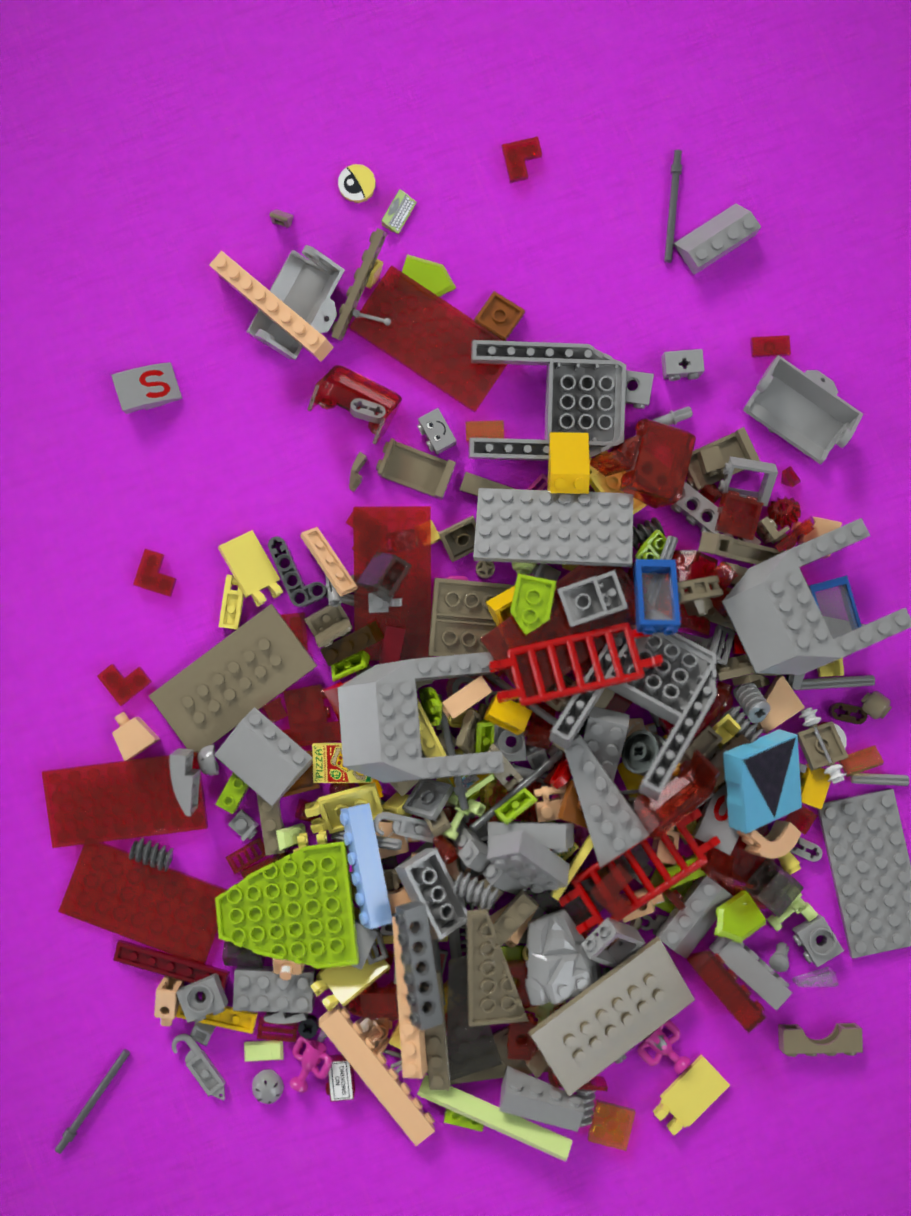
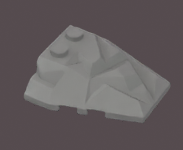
[525,908,603,1005]

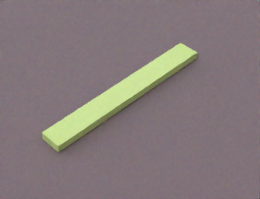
[417,1075,573,1162]

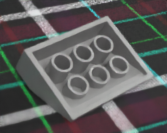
[214,707,313,807]

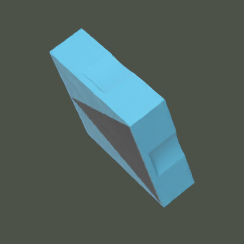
[723,729,802,834]

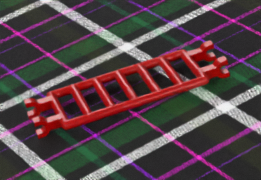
[489,622,663,706]
[558,808,721,934]

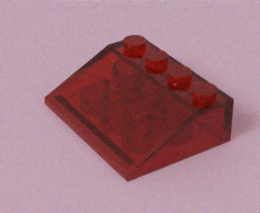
[686,950,767,1034]

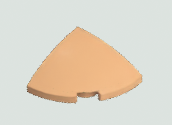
[354,1005,392,1053]

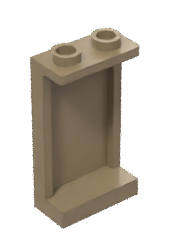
[678,427,760,491]
[376,438,456,500]

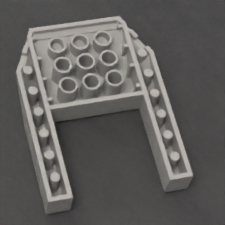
[468,340,626,461]
[722,518,911,676]
[550,617,717,801]
[338,652,504,783]

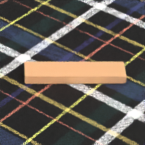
[300,527,358,597]

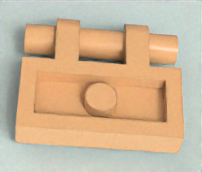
[534,785,567,823]

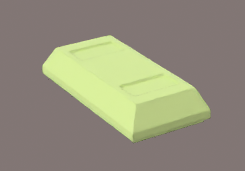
[276,823,306,850]
[244,1040,284,1062]

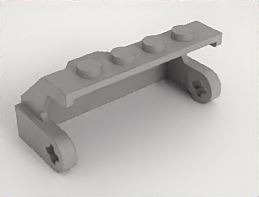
[246,245,345,360]
[743,355,863,465]

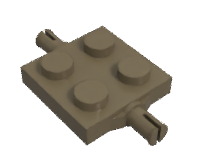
[456,703,488,754]

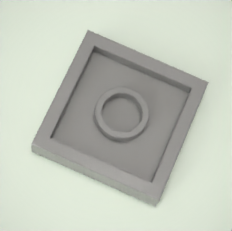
[402,779,454,821]

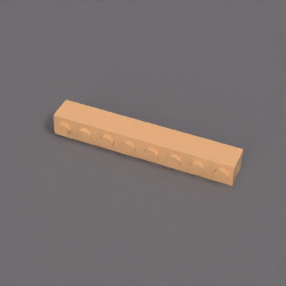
[209,251,334,362]
[392,916,428,1079]
[319,1004,435,1146]

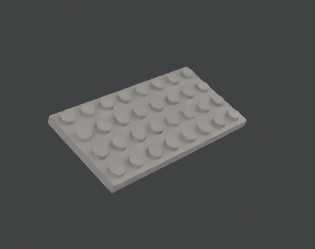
[473,488,633,567]
[817,789,911,958]

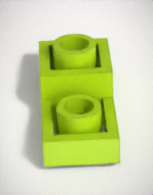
[635,529,667,559]

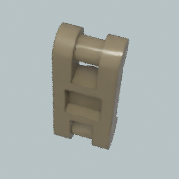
[677,576,724,604]
[487,744,524,792]

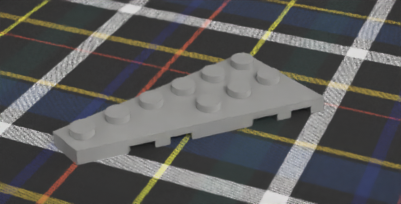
[564,735,650,868]

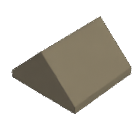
[438,515,476,562]

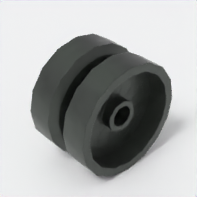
[621,730,666,776]

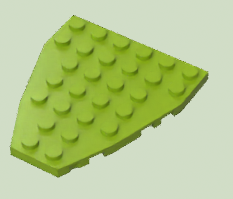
[215,841,360,969]

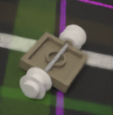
[797,707,848,784]

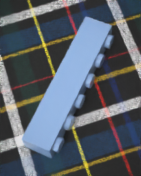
[340,803,393,929]

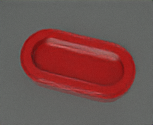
[550,758,572,789]

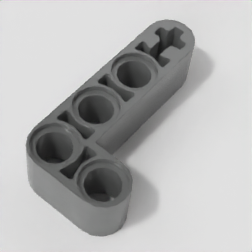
[268,536,327,608]

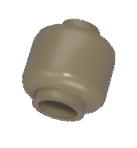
[861,691,892,719]

